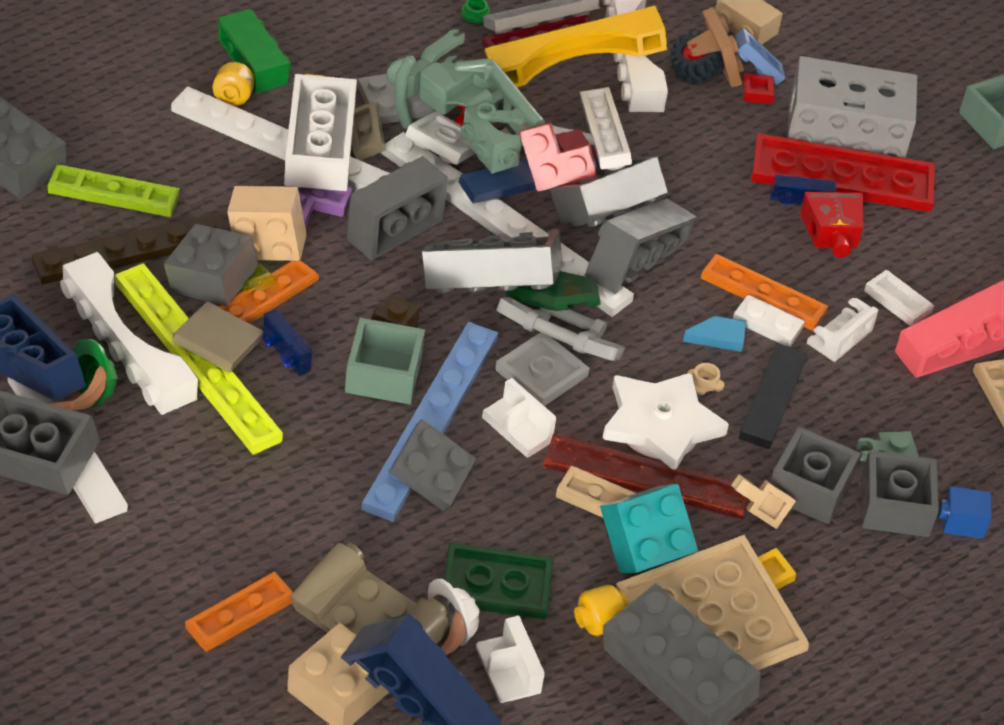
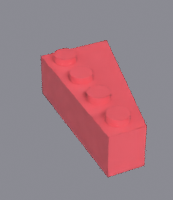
[895,280,1004,378]

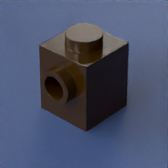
[371,294,420,328]

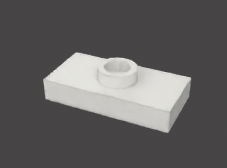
[864,270,934,326]

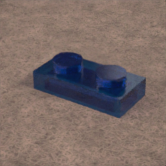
[770,175,836,205]
[262,309,312,377]

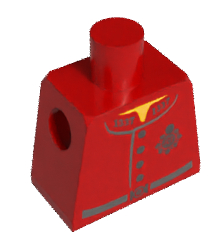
[800,192,863,258]

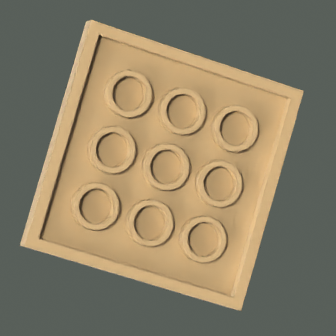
[616,535,809,670]

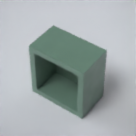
[959,75,1004,149]
[345,318,425,405]

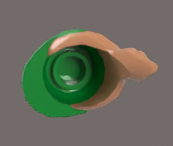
[48,339,118,410]

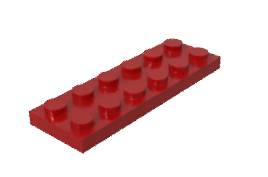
[751,133,935,212]

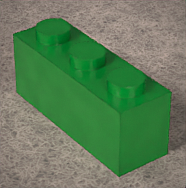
[218,9,291,94]

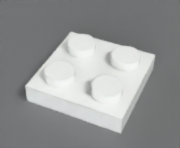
[405,111,476,165]

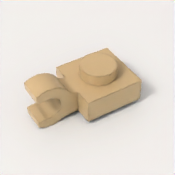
[731,474,796,529]

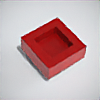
[742,73,774,104]

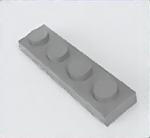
[483,0,600,34]

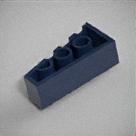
[0,294,86,402]
[341,614,501,725]

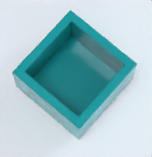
[600,484,698,573]

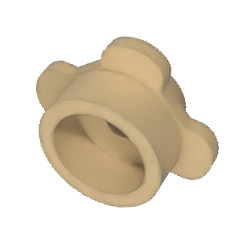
[687,363,724,395]

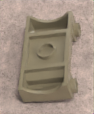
[290,543,450,644]

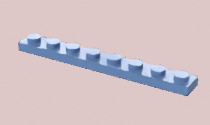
[361,322,498,522]

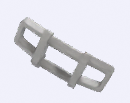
[496,297,625,361]

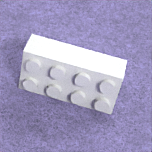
[284,74,357,191]

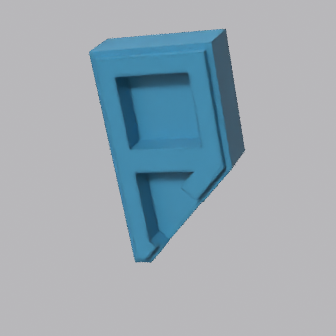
[683,316,746,352]

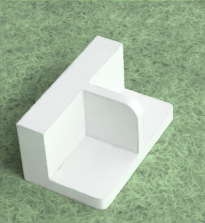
[482,378,556,458]
[476,616,545,703]

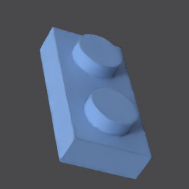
[735,28,785,85]

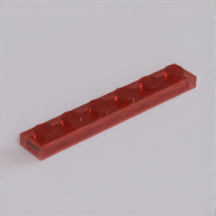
[543,434,748,519]

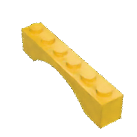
[485,6,667,87]

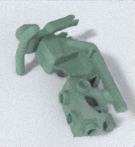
[386,29,545,174]

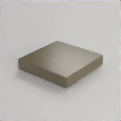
[172,301,264,372]

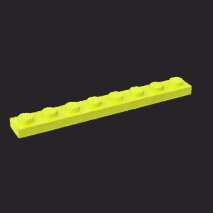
[115,263,283,455]

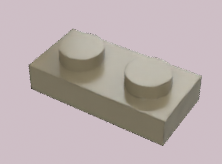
[352,101,386,160]

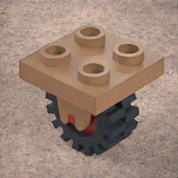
[670,7,744,87]

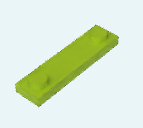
[48,164,180,217]

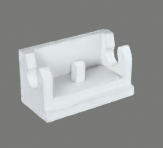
[807,298,878,362]

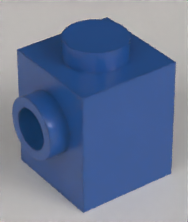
[937,486,991,539]

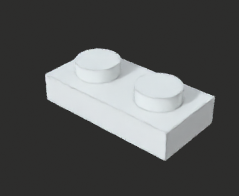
[733,295,805,347]

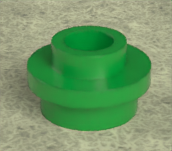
[461,0,490,23]

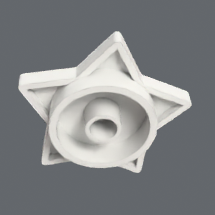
[603,374,729,469]

